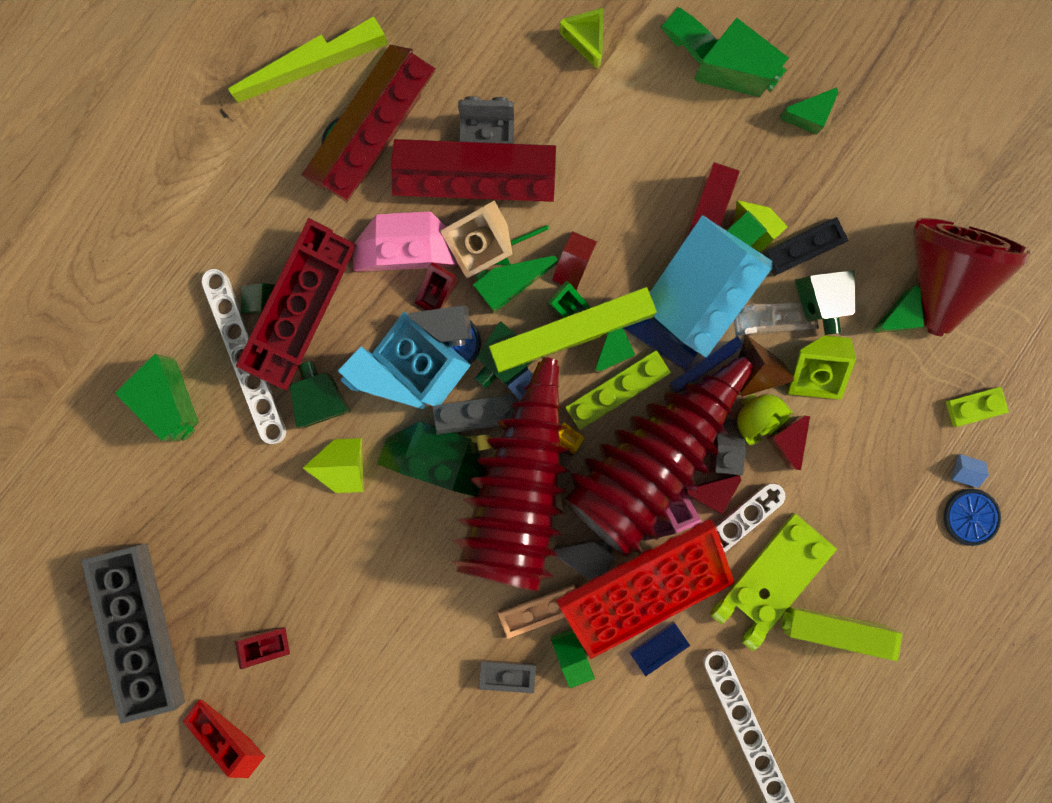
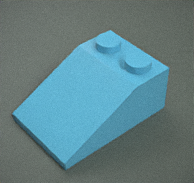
[372,312,471,406]
[338,347,428,409]

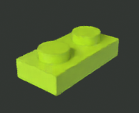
[946,386,1009,427]

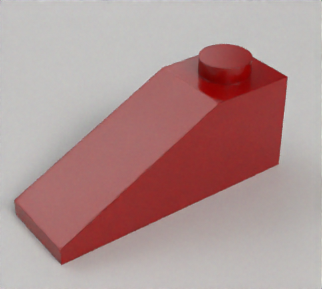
[183,700,265,778]

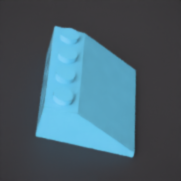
[649,215,772,358]

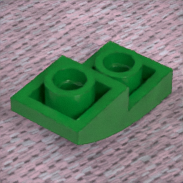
[660,7,718,64]

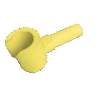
[465,435,492,451]

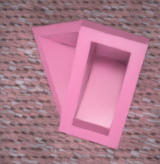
[646,489,702,541]

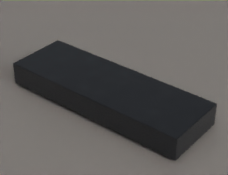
[763,217,849,277]

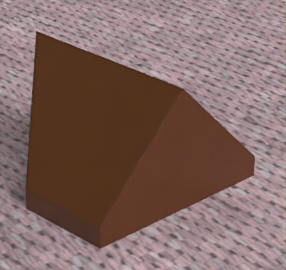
[738,334,794,397]

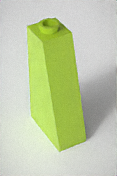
[781,606,903,662]

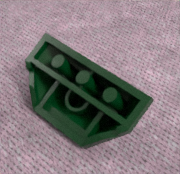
[377,421,487,497]

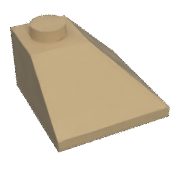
[440,201,513,279]

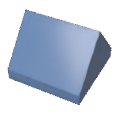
[951,454,989,488]

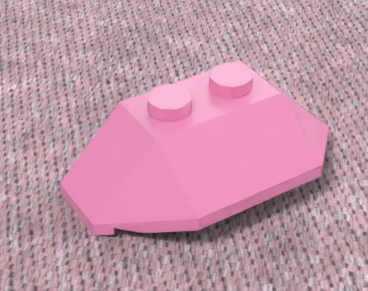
[353,211,459,272]

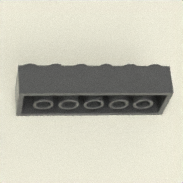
[81,543,185,724]

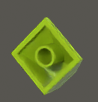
[788,335,856,400]

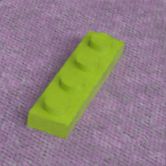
[565,350,671,430]

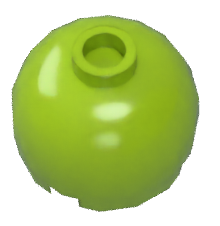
[737,394,793,445]

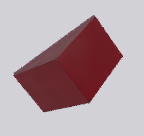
[552,231,597,290]
[414,262,458,311]
[767,415,810,470]
[684,474,741,514]
[235,627,290,669]

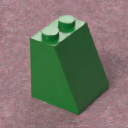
[694,17,789,97]
[115,354,199,441]

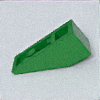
[473,256,558,313]

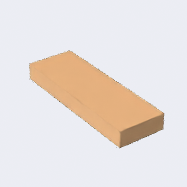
[498,584,576,639]

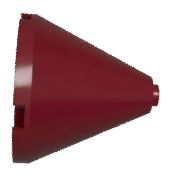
[913,218,1031,336]

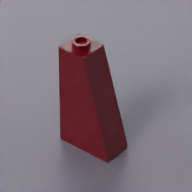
[682,162,740,244]

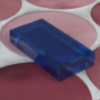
[629,622,690,677]

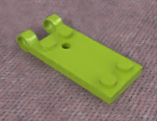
[710,513,837,651]

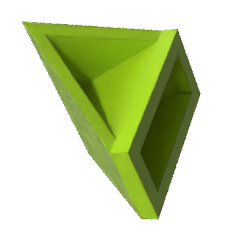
[559,7,604,69]
[733,200,788,252]
[303,438,364,493]

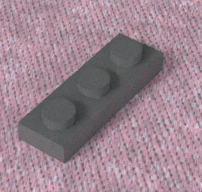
[432,395,514,435]

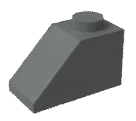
[410,305,472,347]
[710,419,746,475]
[553,539,616,580]

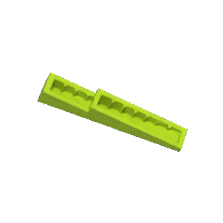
[228,16,388,103]
[489,287,657,373]

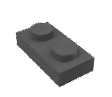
[479,660,536,693]

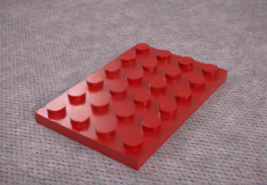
[556,519,735,659]

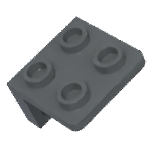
[458,96,514,144]

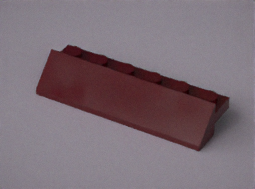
[301,45,435,203]
[390,139,556,202]
[235,218,356,391]

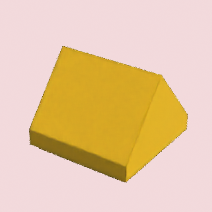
[559,422,585,457]

